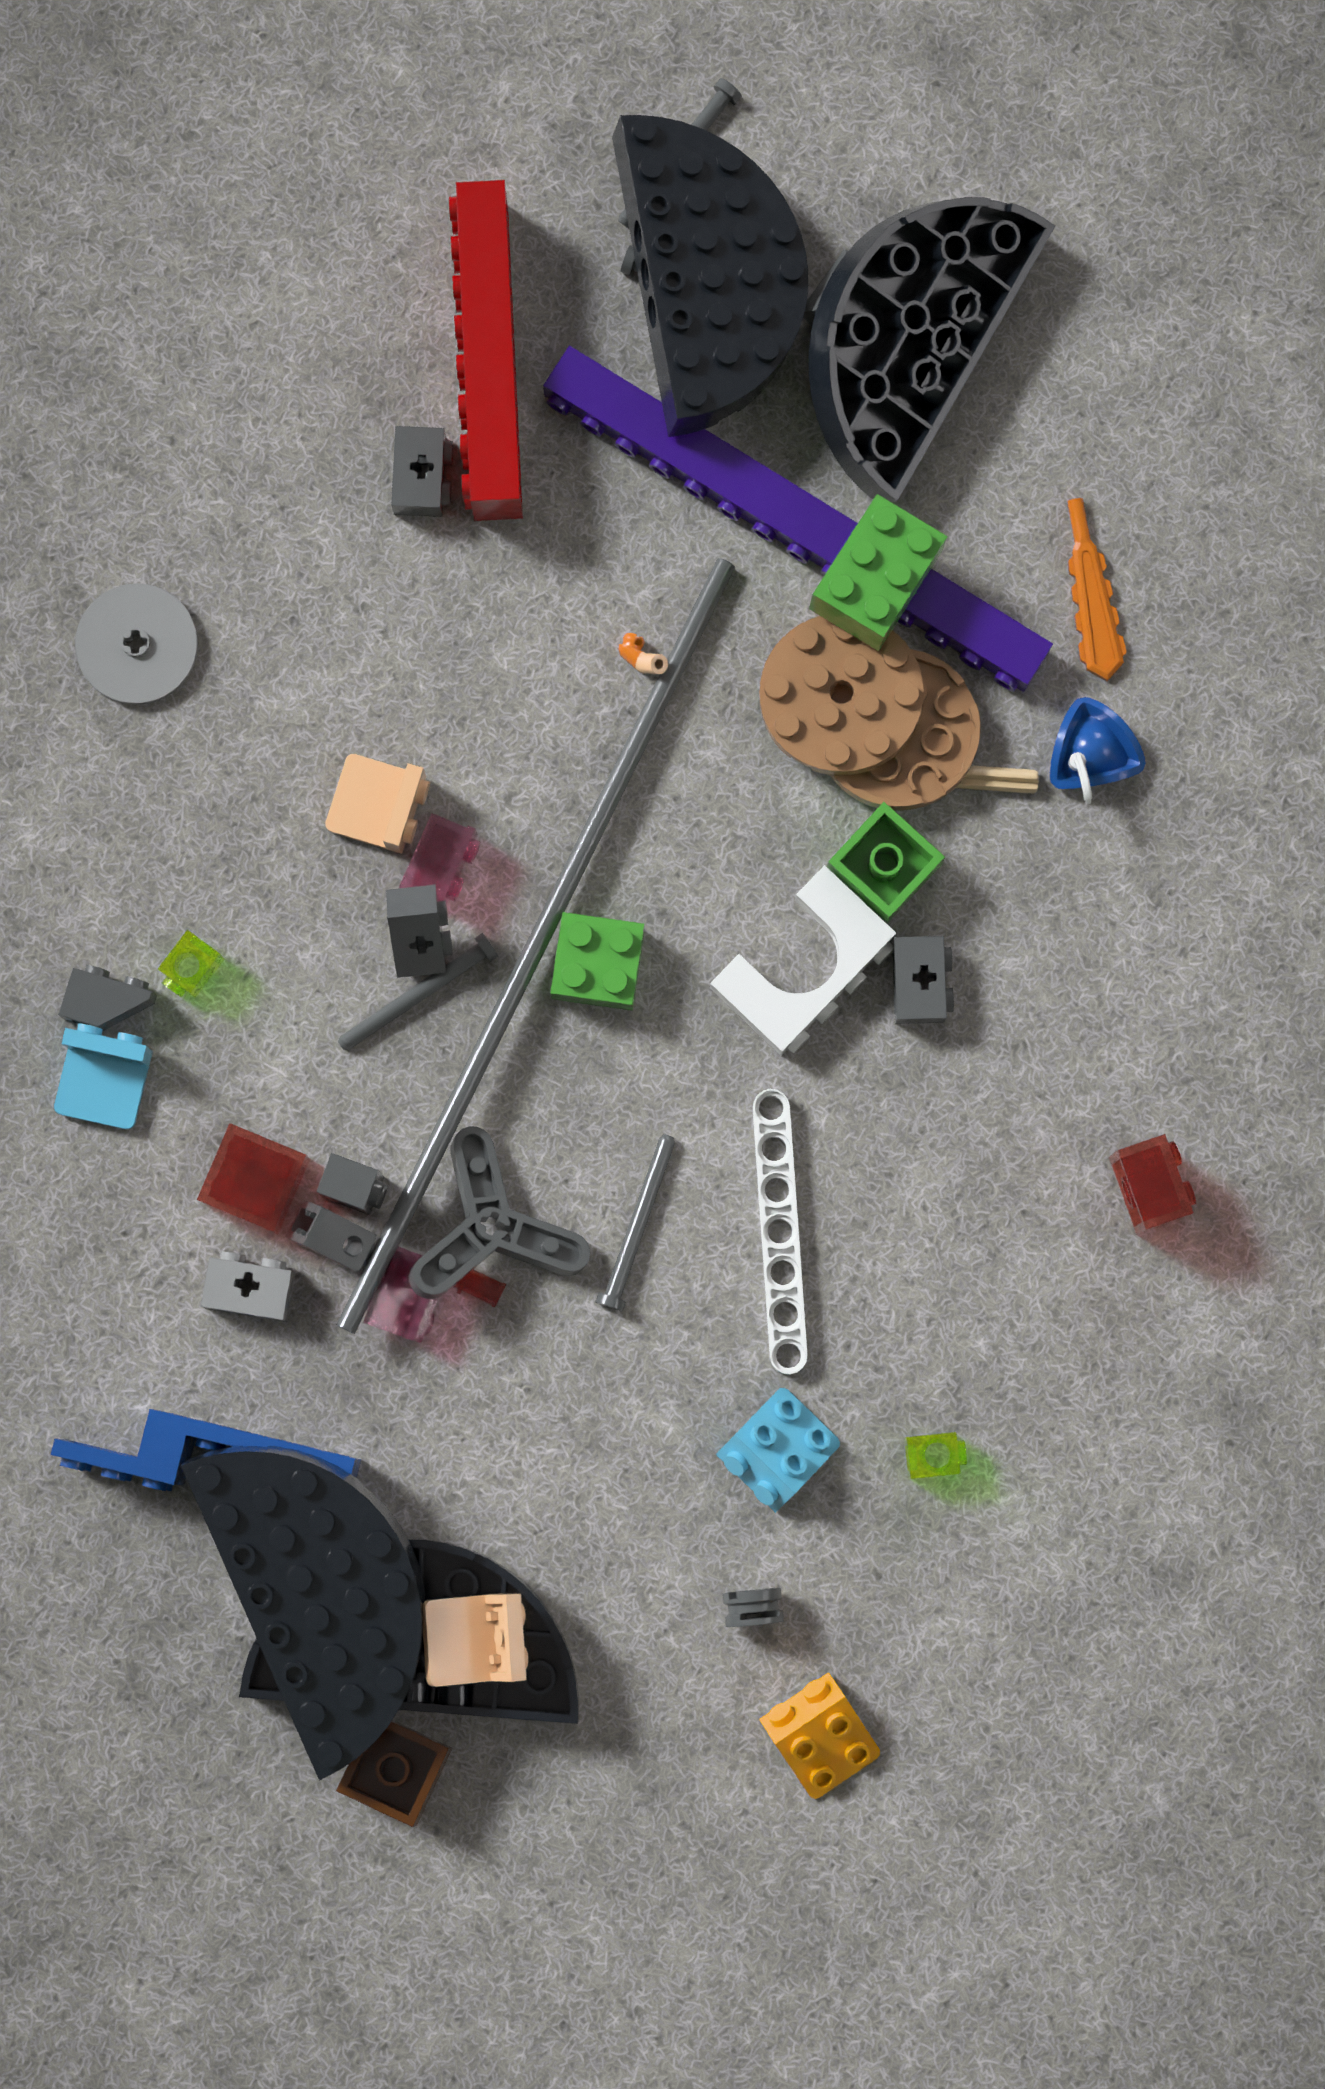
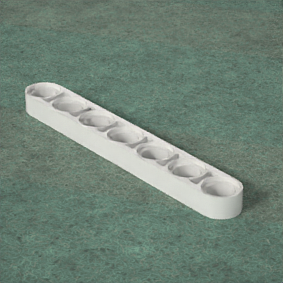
[752,1089,807,1375]

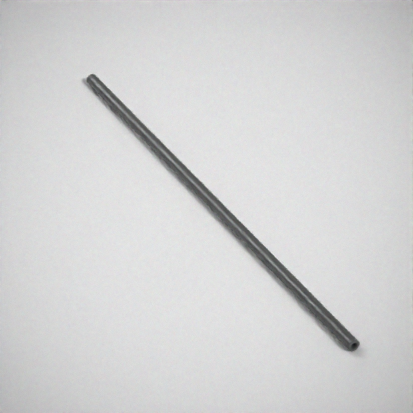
[336,558,735,1334]

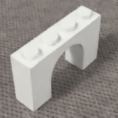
[710,865,896,1056]

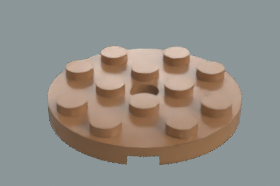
[759,616,924,776]
[830,649,980,811]

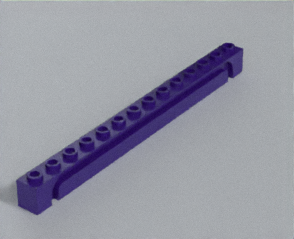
[543,345,1053,692]

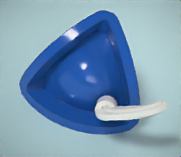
[1050,697,1146,804]

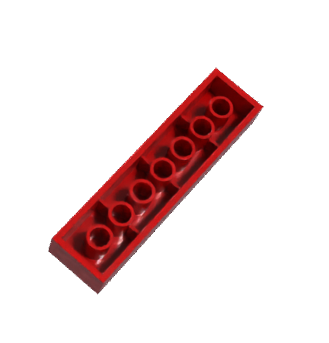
[449,180,523,521]

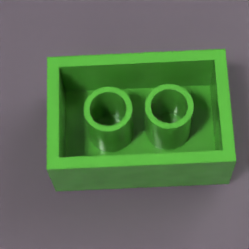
[809,494,948,651]

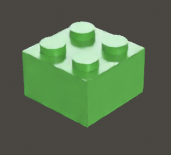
[827,802,945,924]
[550,912,645,1011]

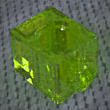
[158,930,224,998]
[904,1432,967,1479]

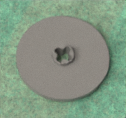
[75,583,198,705]

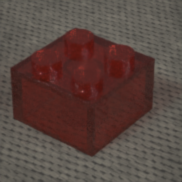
[197,1123,310,1235]
[1109,1134,1196,1235]

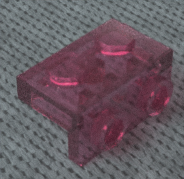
[399,813,481,905]
[363,1246,438,1343]

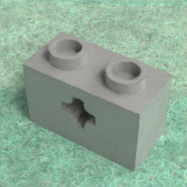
[200,1251,295,1322]

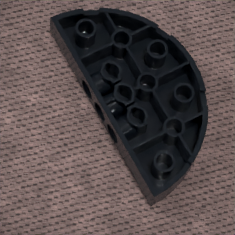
[612,115,808,437]
[809,197,1055,502]
[181,1446,426,1781]
[239,1539,579,1724]

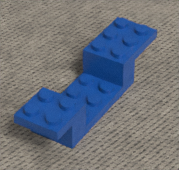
[51,1409,362,1491]

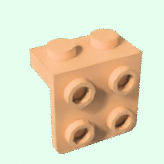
[325,754,430,854]
[423,1594,528,1687]

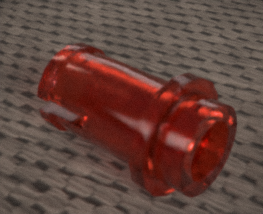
[453,1269,507,1308]

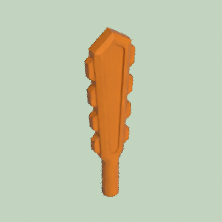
[1067,498,1127,682]

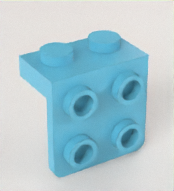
[54,1023,153,1130]
[716,1388,840,1513]

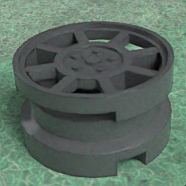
[722,1588,784,1627]

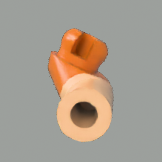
[619,633,668,674]

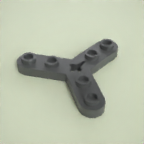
[409,1126,590,1299]

